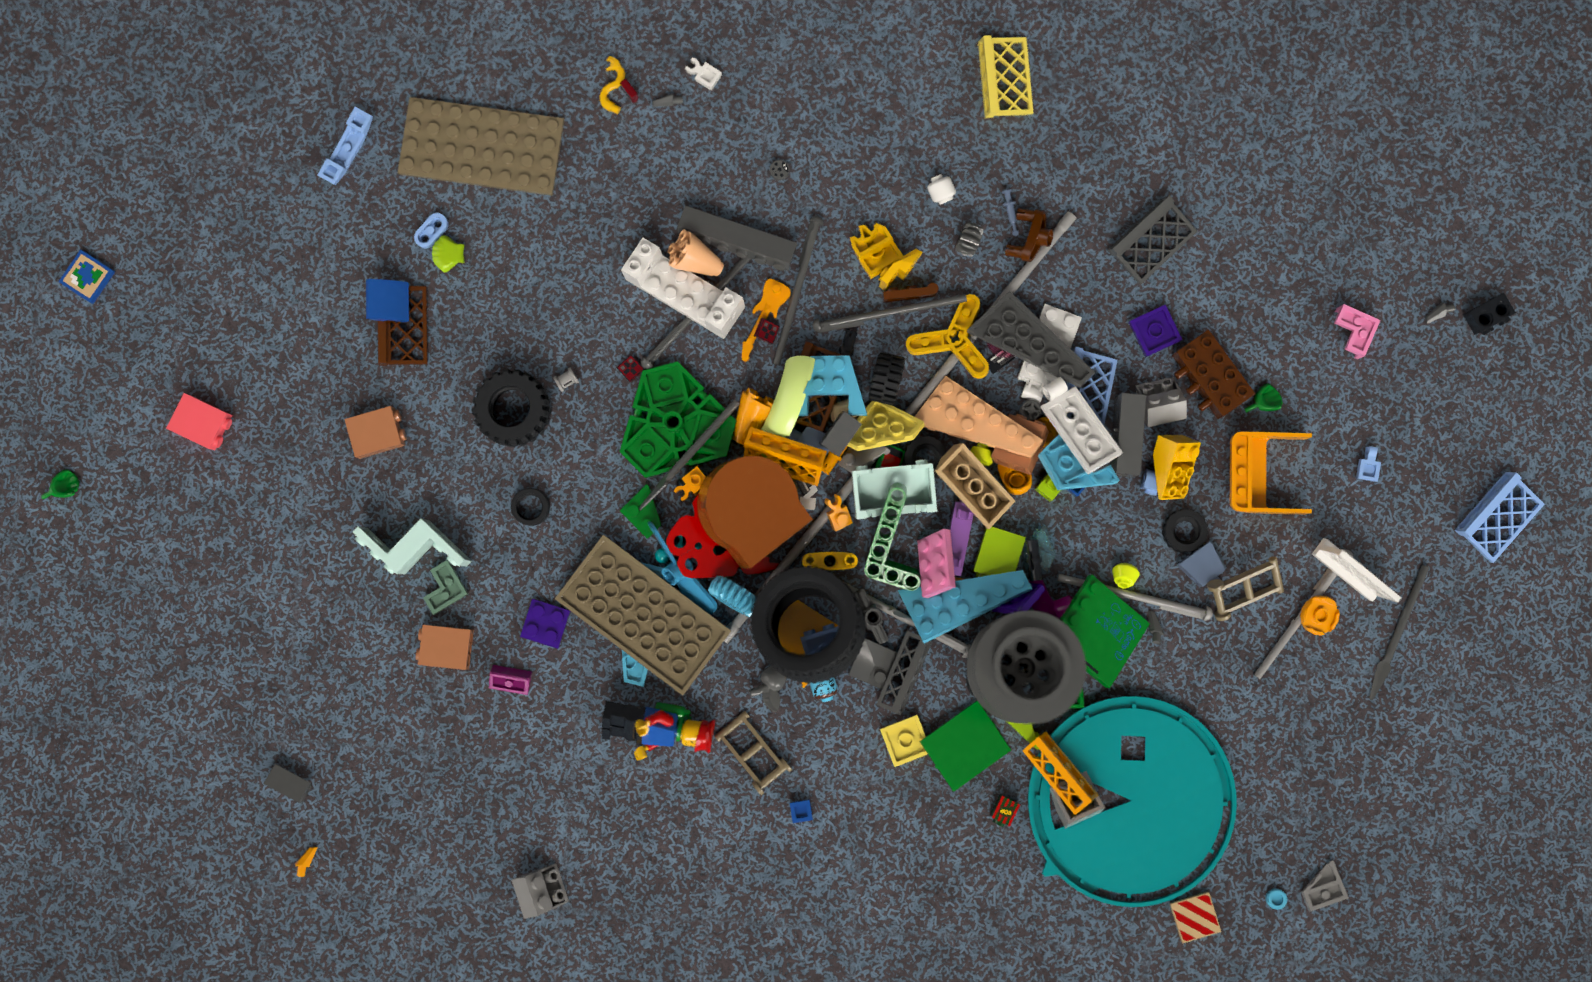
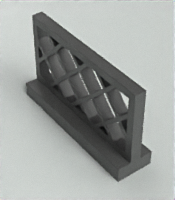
[1107,195,1198,285]

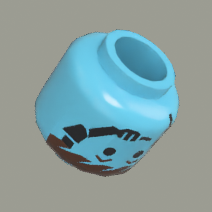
[809,678,838,702]

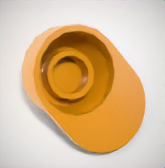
[998,464,1032,495]

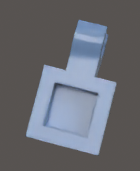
[1356,446,1381,482]

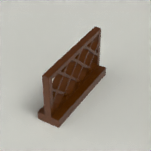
[378,286,427,366]
[796,341,852,433]

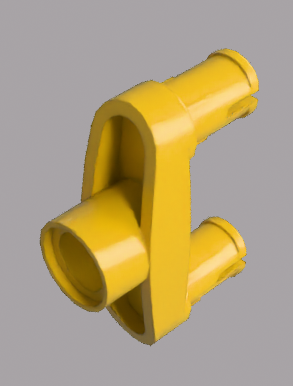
[802,552,858,570]

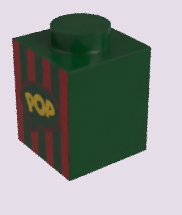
[990,794,1020,827]

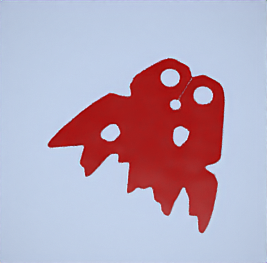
[666,495,779,578]

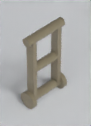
[1207,556,1284,621]
[714,711,793,796]

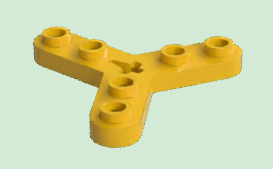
[906,294,989,379]

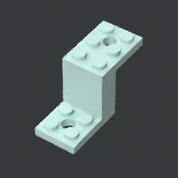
[353,519,472,574]

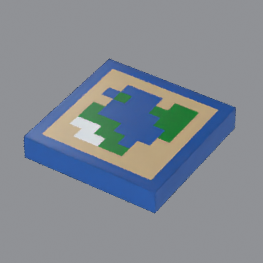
[58,249,115,304]

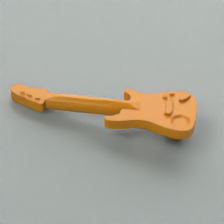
[742,279,791,362]

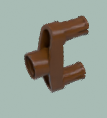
[1005,208,1053,262]

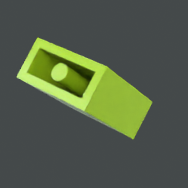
[972,527,1026,577]

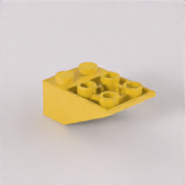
[1153,435,1201,500]

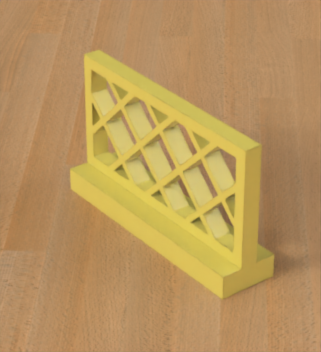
[978,36,1033,118]

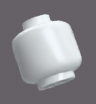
[927,174,956,205]

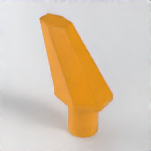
[295,847,318,877]

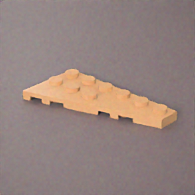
[914,376,1043,458]

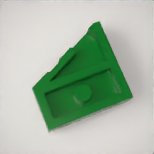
[620,484,662,539]

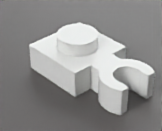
[685,58,722,91]

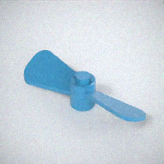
[647,521,717,615]

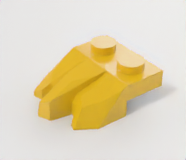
[850,223,903,279]
[879,249,923,291]

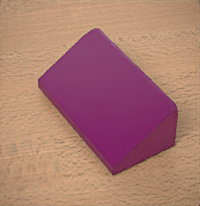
[489,665,532,695]

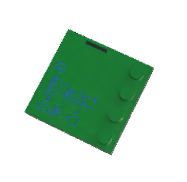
[1060,575,1150,688]

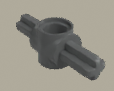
[854,589,888,645]

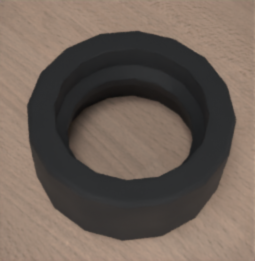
[511,488,550,526]

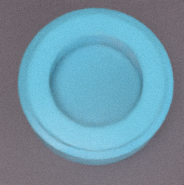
[1266,888,1287,910]

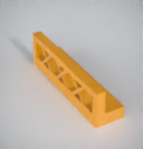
[1022,732,1099,815]

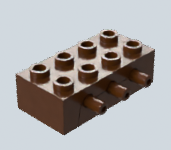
[1171,329,1255,419]

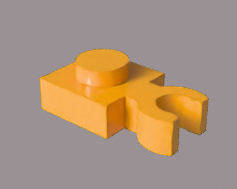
[825,494,853,532]

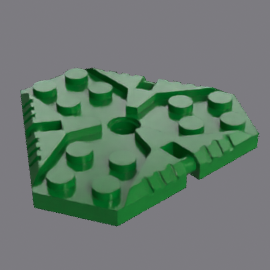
[620,361,736,478]

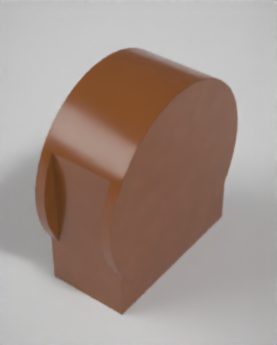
[697,456,813,568]

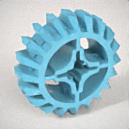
[708,576,756,617]

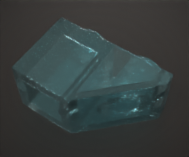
[1023,525,1056,572]

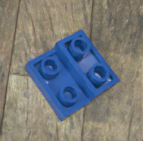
[366,279,409,322]

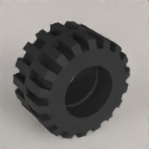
[869,352,905,406]

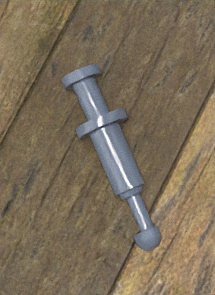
[1002,189,1019,236]

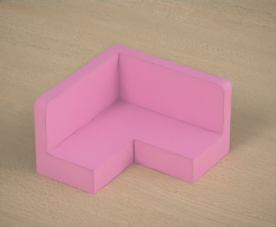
[1334,304,1380,359]

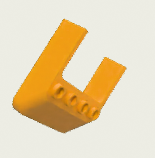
[1230,432,1312,515]

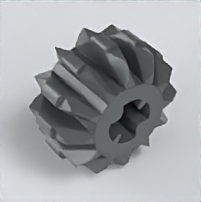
[956,222,983,257]

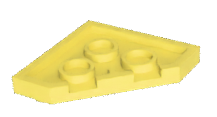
[847,401,925,451]

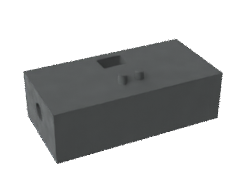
[1110,393,1146,478]

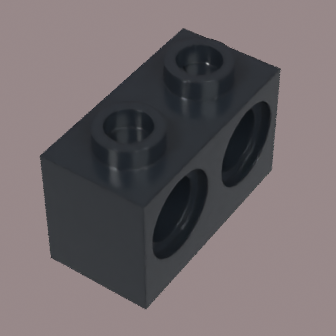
[1463,293,1516,335]

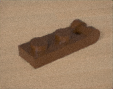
[882,283,939,303]

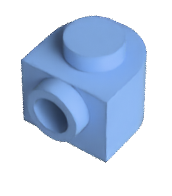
[1140,469,1157,496]

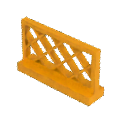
[743,427,827,486]

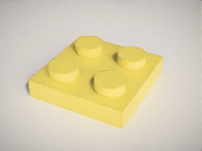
[880,715,927,767]

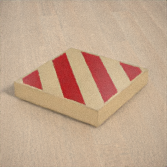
[1169,891,1221,943]

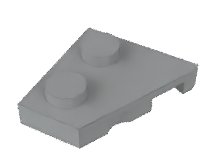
[838,446,890,473]
[1301,861,1349,912]

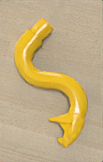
[599,56,625,114]

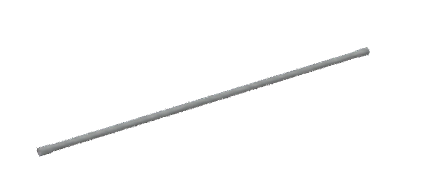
[724,211,1076,644]

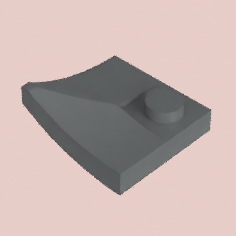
[848,639,897,689]

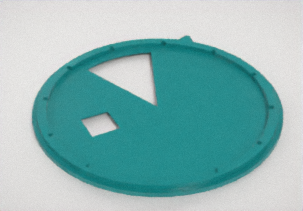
[1028,696,1237,907]

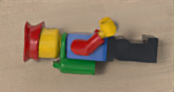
[602,701,716,761]

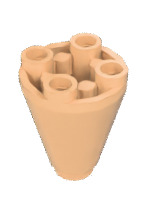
[668,229,724,277]

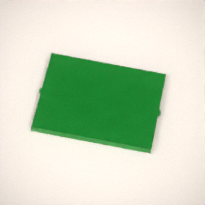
[919,701,1011,792]

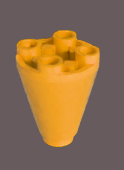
[732,388,774,445]

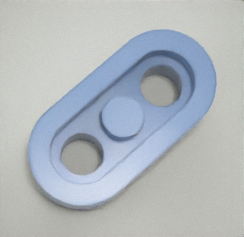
[414,213,448,249]

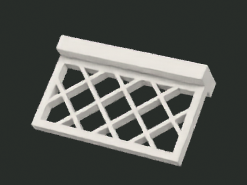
[1312,538,1401,602]

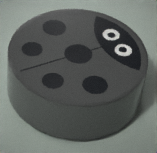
[770,160,789,181]

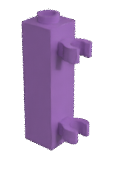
[949,499,974,577]

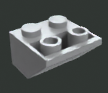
[1135,377,1187,427]
[512,863,569,919]

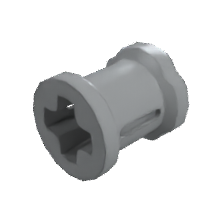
[553,367,579,392]

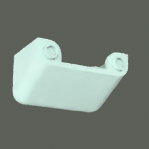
[852,460,937,519]

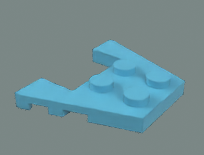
[799,356,867,416]
[1038,435,1120,490]

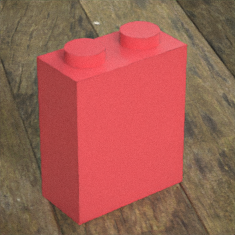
[166,393,233,451]

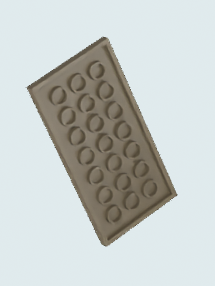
[398,97,564,196]
[555,535,731,696]

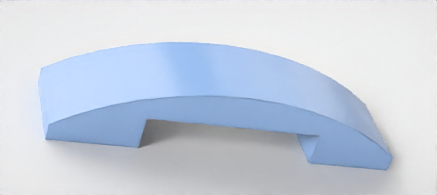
[318,107,373,185]

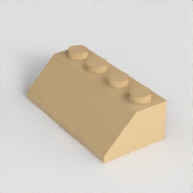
[935,443,1015,529]

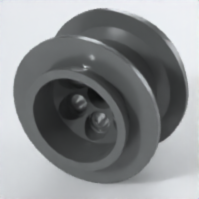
[966,611,1086,724]

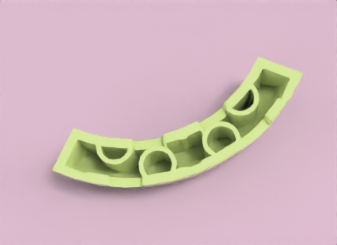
[761,356,815,458]

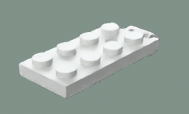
[1017,304,1082,404]
[1040,377,1122,474]

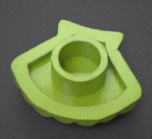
[432,235,465,272]

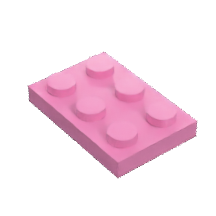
[917,528,956,598]

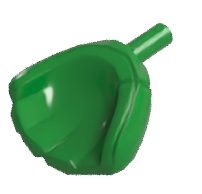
[1244,383,1283,413]
[41,469,79,499]

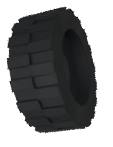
[904,436,946,478]
[1162,509,1209,553]

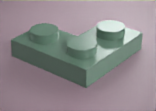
[423,560,469,615]

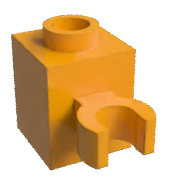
[674,466,706,501]

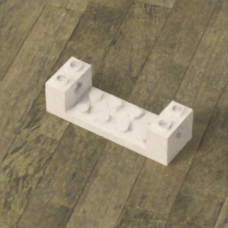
[621,238,745,339]

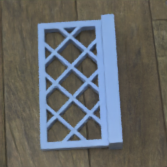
[1064,347,1117,425]
[1455,472,1545,563]

